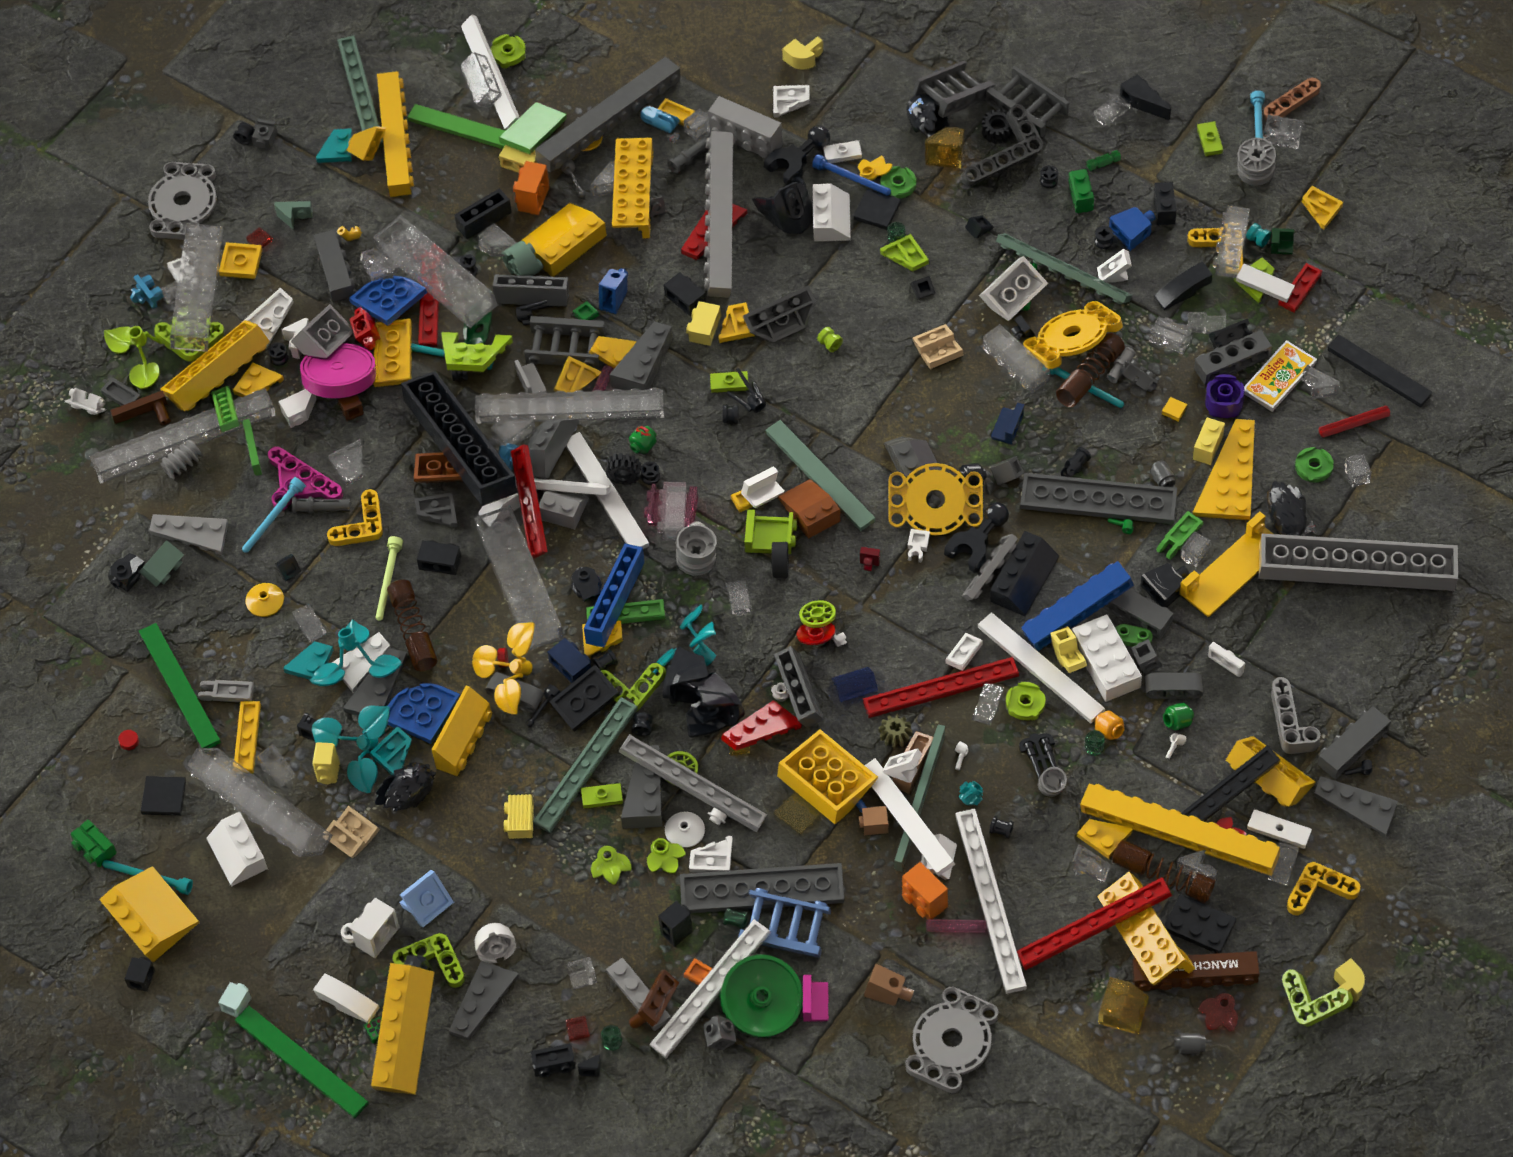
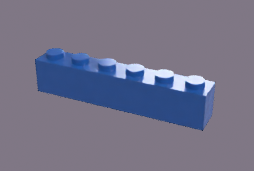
[584,543,645,648]
[1021,561,1134,651]

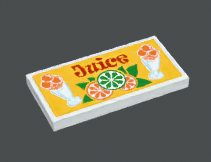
[1244,340,1317,412]

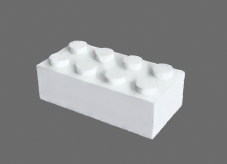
[1072,614,1142,702]

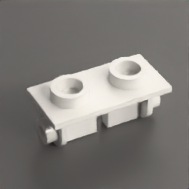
[65,388,106,415]

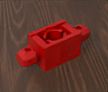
[350,308,380,350]

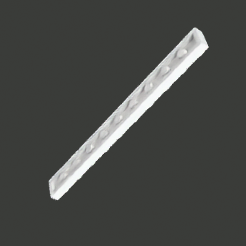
[955,809,1026,994]

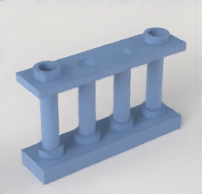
[739,888,831,958]

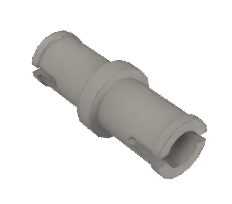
[1107,347,1136,383]

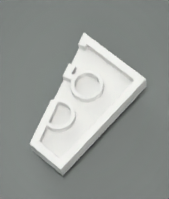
[241,288,294,349]

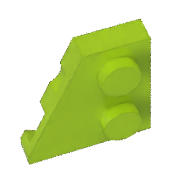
[880,234,929,271]

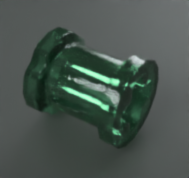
[723,908,748,930]

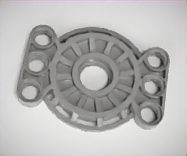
[148,162,217,240]
[906,987,998,1093]

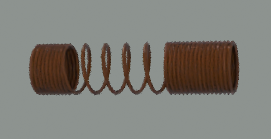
[1056,333,1125,407]
[387,579,438,671]
[1112,840,1215,903]

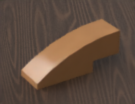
[892,731,933,794]

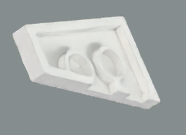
[332,632,391,693]

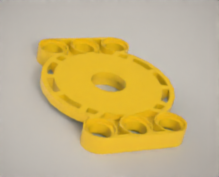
[1023,301,1123,369]
[888,463,983,536]

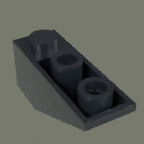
[1120,74,1171,120]

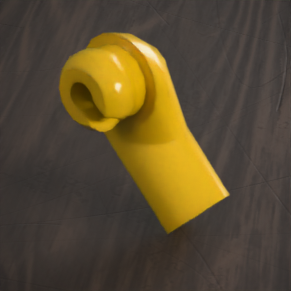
[337,226,362,242]

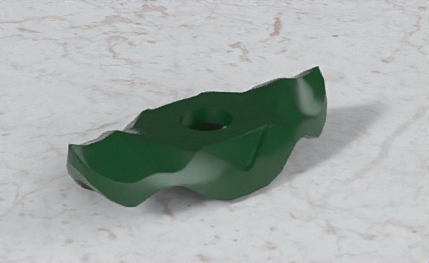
[463,303,492,345]

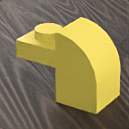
[782,37,823,70]
[1050,626,1087,673]
[1331,958,1365,1006]

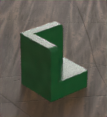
[1271,228,1295,255]

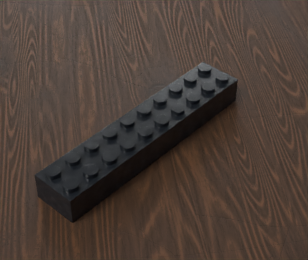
[401,371,517,506]

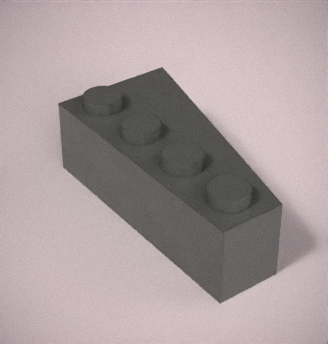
[609,321,673,397]
[621,745,663,829]

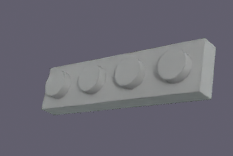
[606,957,671,1031]

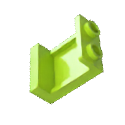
[744,510,797,554]

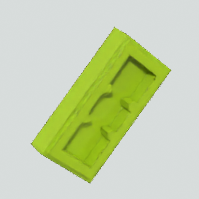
[1197,121,1223,156]
[710,371,748,393]
[581,783,623,809]

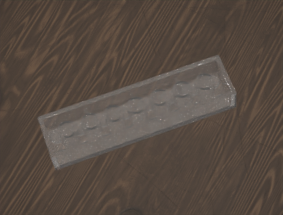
[373,215,497,328]
[170,223,223,352]
[474,505,564,651]
[186,748,333,857]

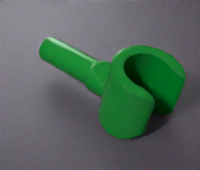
[1108,518,1134,534]

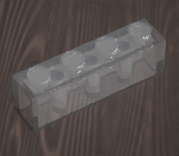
[1213,205,1250,278]
[983,324,1050,393]

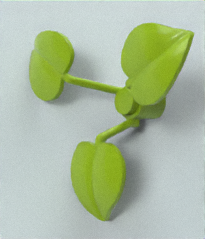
[104,322,190,389]

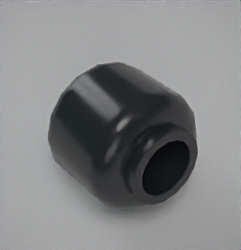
[958,463,987,486]

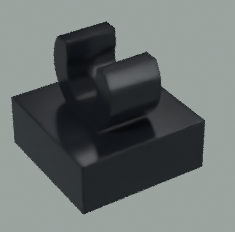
[1011,315,1035,340]
[275,554,301,581]

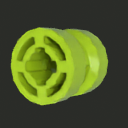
[817,327,843,352]

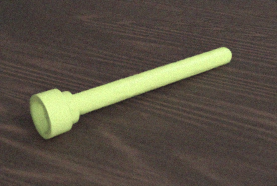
[376,536,403,621]

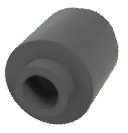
[1150,461,1176,487]
[1174,1033,1206,1054]

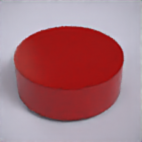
[497,648,508,668]
[118,730,139,750]

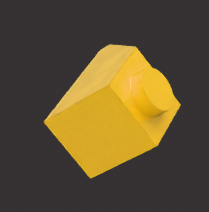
[347,126,386,161]

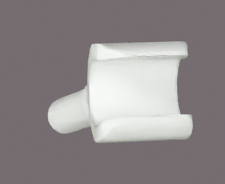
[833,632,847,647]
[1165,733,1186,759]
[955,741,968,771]

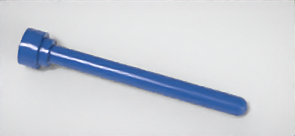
[812,154,891,195]

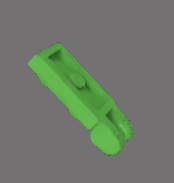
[1156,511,1204,560]

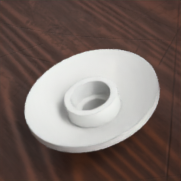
[665,812,705,848]

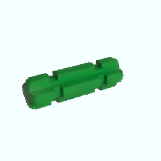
[1086,150,1121,171]

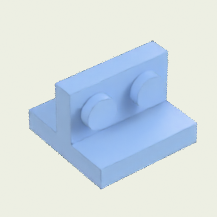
[399,870,454,927]

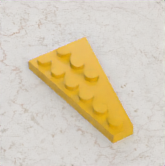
[1192,419,1255,520]

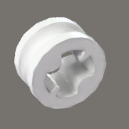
[341,923,355,944]

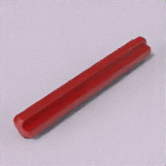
[1318,406,1390,438]

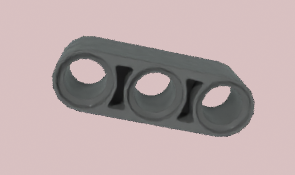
[485,672,544,712]
[1145,673,1203,699]

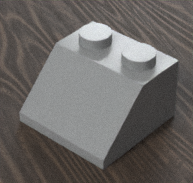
[539,490,589,530]

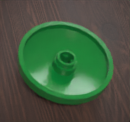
[720,955,803,1038]

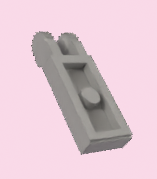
[198,680,254,702]

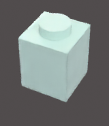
[218,982,251,1017]

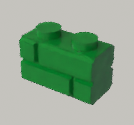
[1068,169,1094,213]
[70,820,117,867]

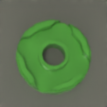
[880,166,916,199]
[1295,447,1333,482]

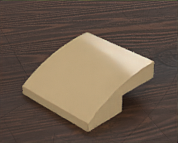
[913,324,963,369]
[322,806,380,859]

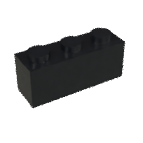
[454,188,512,239]

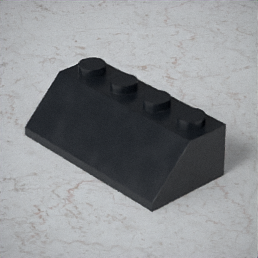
[990,531,1059,616]

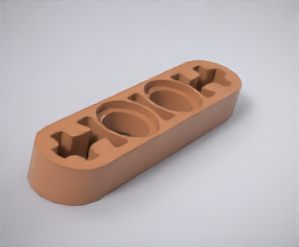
[1263,78,1321,123]

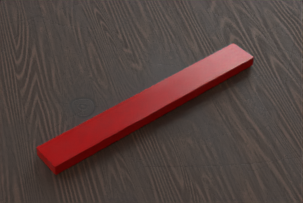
[863,657,1019,718]
[1016,877,1172,970]

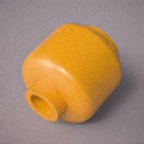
[1095,711,1125,740]

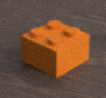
[513,161,550,215]
[902,862,948,922]

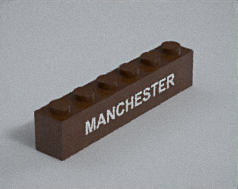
[1132,951,1259,991]

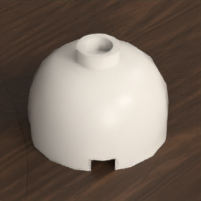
[474,923,516,963]

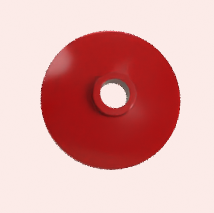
[797,620,835,645]

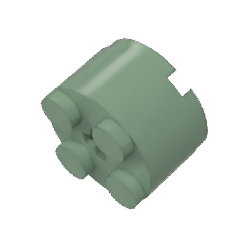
[502,241,543,276]

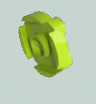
[490,34,526,68]
[1006,682,1045,720]

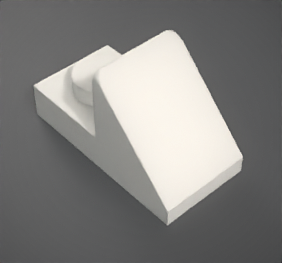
[1097,249,1132,283]
[282,318,309,359]
[882,748,922,783]

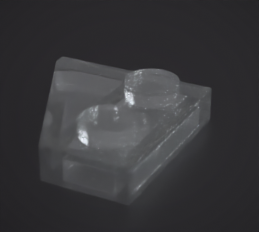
[360,248,399,281]
[328,439,363,486]

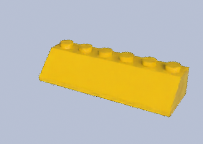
[160,320,270,411]
[371,963,435,1095]

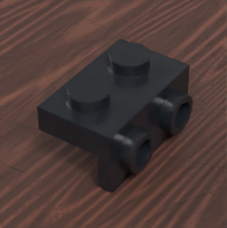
[531,1043,576,1077]

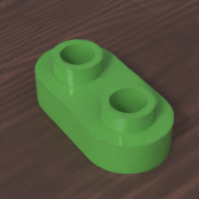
[1115,624,1153,647]

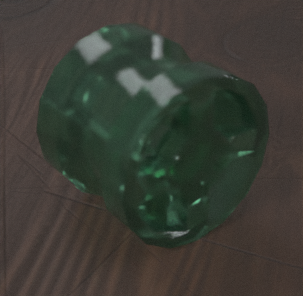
[887,222,906,243]
[1085,730,1105,755]
[601,1025,622,1051]

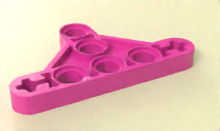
[268,447,343,510]

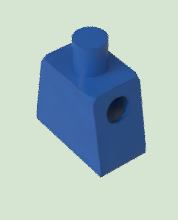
[1109,207,1156,251]
[599,269,628,314]

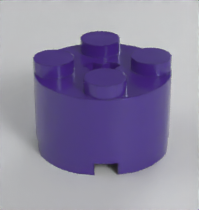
[1205,374,1245,418]

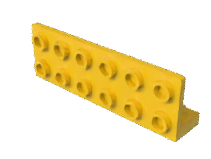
[612,138,653,238]
[1180,512,1273,617]
[1098,872,1195,985]

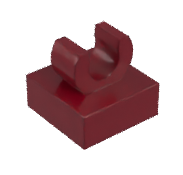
[860,547,880,571]

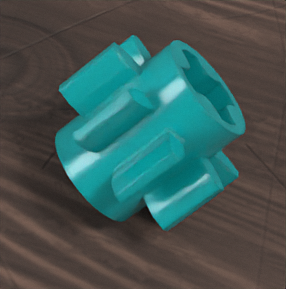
[959,781,983,806]

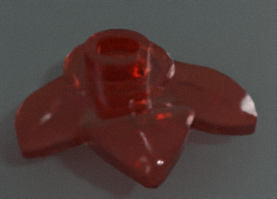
[1198,993,1238,1032]

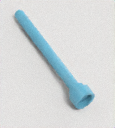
[1250,91,1265,138]
[242,477,306,553]

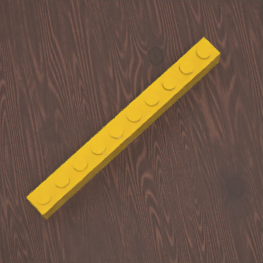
[1080,783,1280,876]

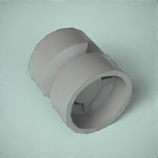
[1038,767,1067,797]

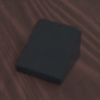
[965,215,993,238]
[910,276,935,299]
[578,1055,601,1077]

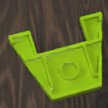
[441,332,513,372]

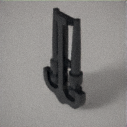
[1019,733,1057,779]

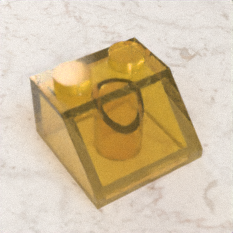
[925,127,964,168]
[1098,977,1149,1034]

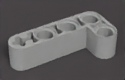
[1271,677,1320,754]

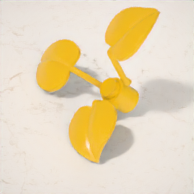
[472,622,535,715]

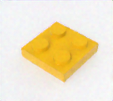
[219,242,263,279]

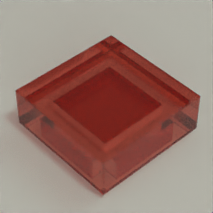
[246,227,272,248]
[565,1016,590,1041]

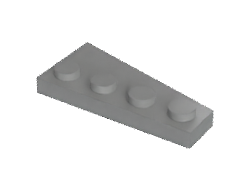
[149,514,228,555]
[962,534,1018,601]

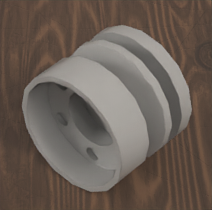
[1237,138,1276,186]
[676,524,717,576]

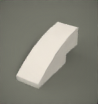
[313,974,380,1024]

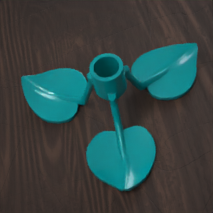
[653,604,716,675]
[310,619,402,686]
[312,705,390,793]

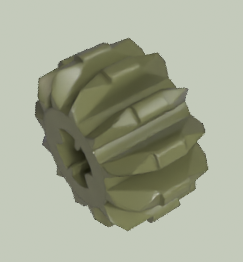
[879,714,912,748]

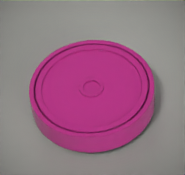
[300,343,376,398]

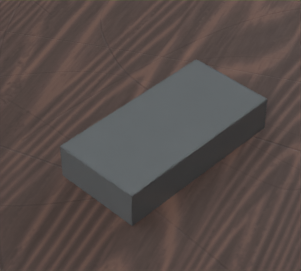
[101,377,141,406]

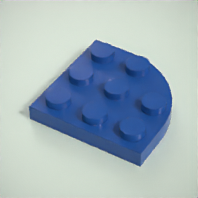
[349,276,427,326]
[387,683,460,744]

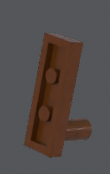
[110,390,171,425]
[629,969,679,1029]

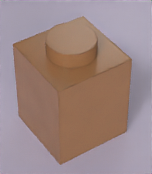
[859,806,888,835]

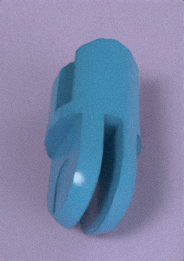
[640,106,680,134]

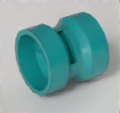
[1246,223,1272,248]

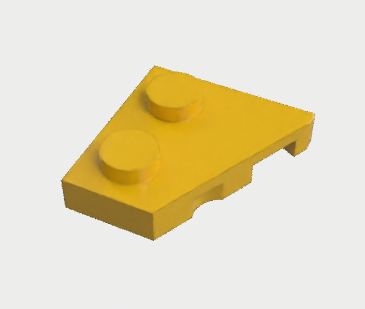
[233,362,284,401]

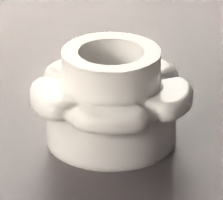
[771,682,789,701]
[708,808,727,825]

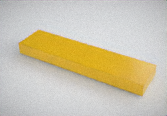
[233,701,261,773]

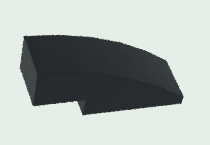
[1154,261,1213,310]

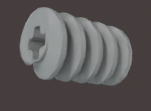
[160,440,202,480]

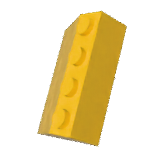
[521,203,607,277]
[777,729,878,824]
[99,866,200,962]

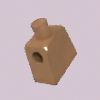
[864,964,914,1005]

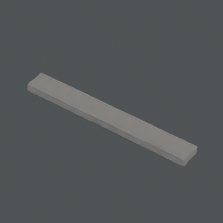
[619,734,767,832]

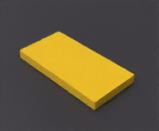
[373,319,412,387]

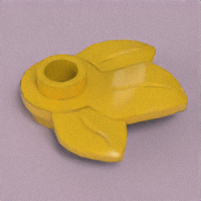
[858,156,892,181]

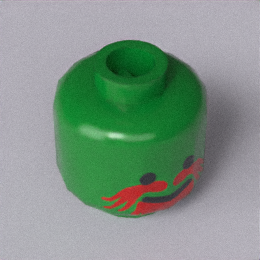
[629,426,657,454]

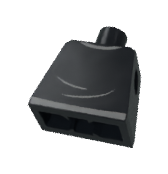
[1140,563,1189,608]

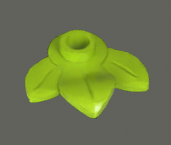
[647,838,686,874]
[591,846,631,885]

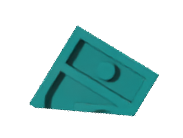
[316,129,352,163]
[283,641,333,680]
[370,726,412,774]

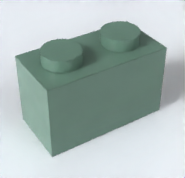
[139,540,184,587]

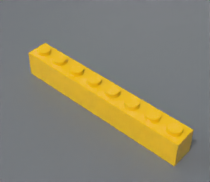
[377,71,414,197]

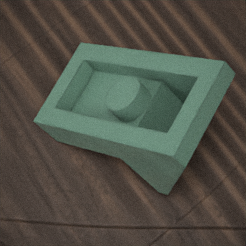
[274,201,313,229]

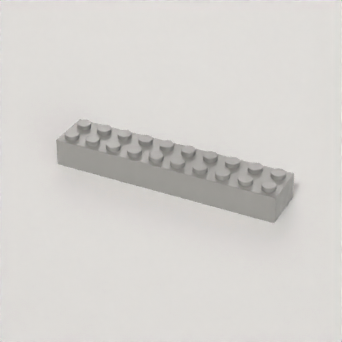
[1259,533,1458,591]

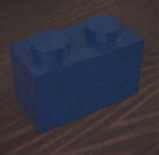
[547,638,592,683]

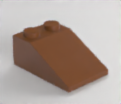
[778,479,841,539]

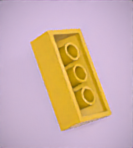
[431,685,492,776]
[1226,736,1316,807]

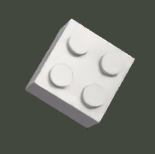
[351,898,400,958]

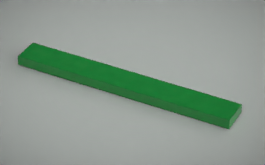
[139,623,221,751]
[235,1006,369,1119]

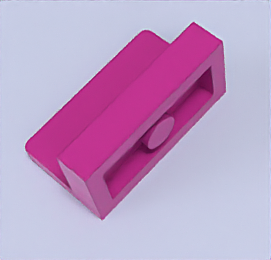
[803,975,828,1022]

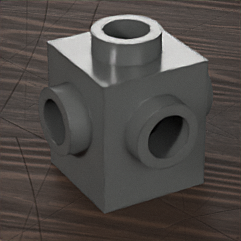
[703,1015,736,1050]

